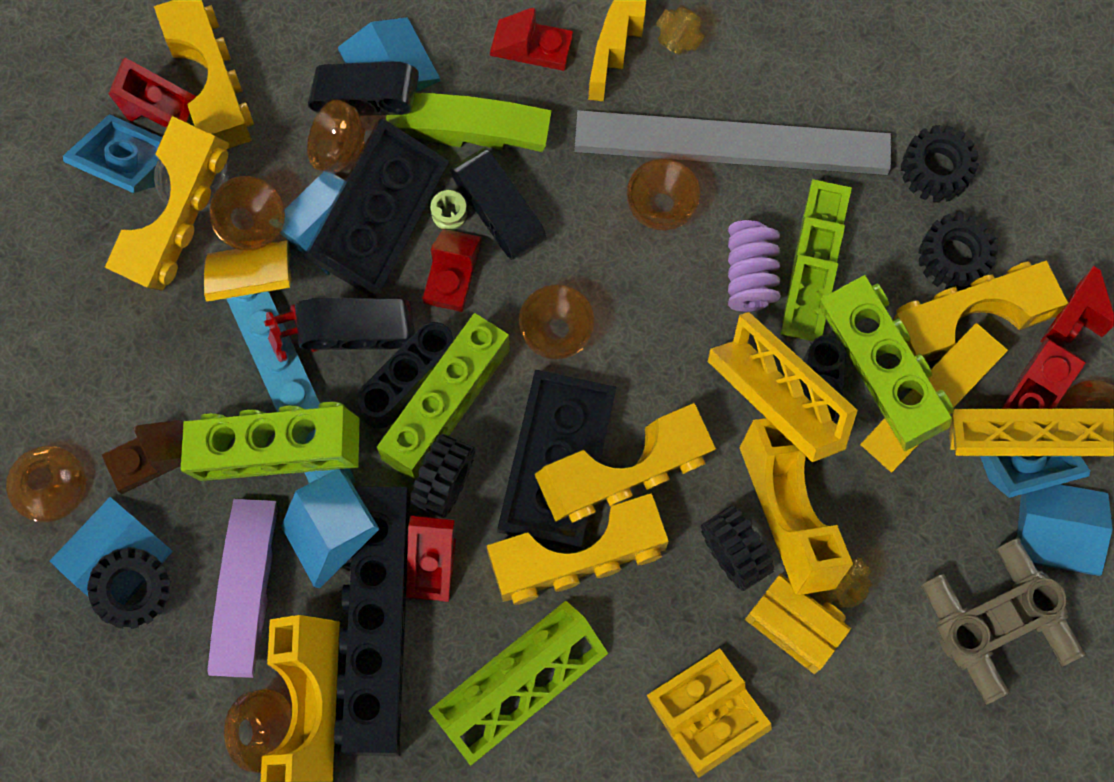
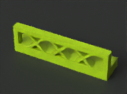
[428,601,609,766]

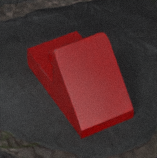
[490,8,573,71]
[108,57,196,128]
[422,229,482,312]
[1040,266,1114,345]
[406,516,456,602]

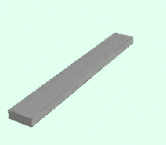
[574,110,891,175]

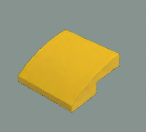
[204,240,292,302]
[647,648,772,778]

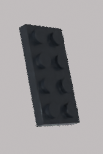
[303,118,449,298]
[497,369,617,551]

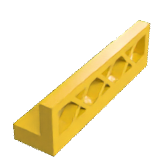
[707,312,858,462]
[949,409,1114,456]

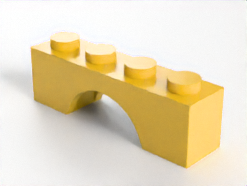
[154,0,254,149]
[105,116,230,291]
[893,260,1068,363]
[534,403,716,523]
[739,418,853,596]
[487,493,669,605]
[260,615,340,782]

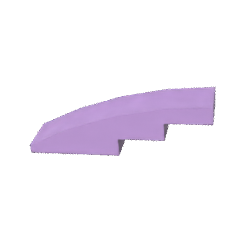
[207,499,278,678]

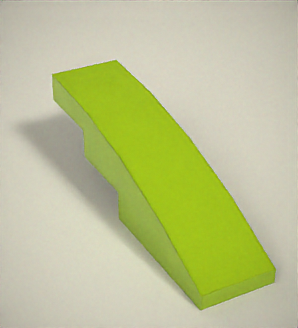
[386,93,551,152]
[780,179,852,342]

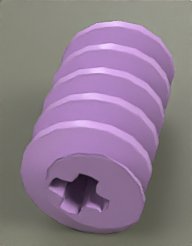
[728,220,780,312]

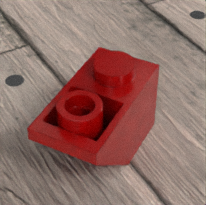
[1001,337,1086,409]

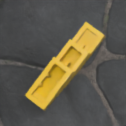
[588,0,646,102]
[860,323,1008,473]

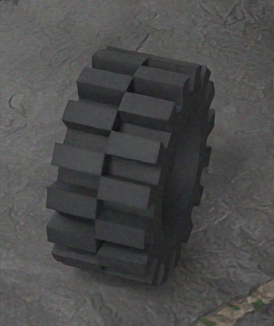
[901,125,979,203]
[918,213,998,291]
[411,434,475,518]
[701,506,775,591]
[87,547,171,629]

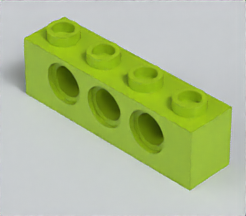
[820,275,954,451]
[377,313,510,482]
[181,402,360,481]

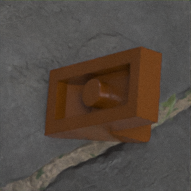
[101,420,184,494]

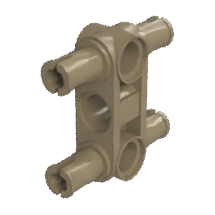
[921,537,1086,705]

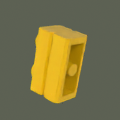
[744,573,851,674]

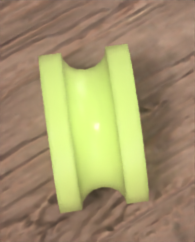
[430,190,467,230]

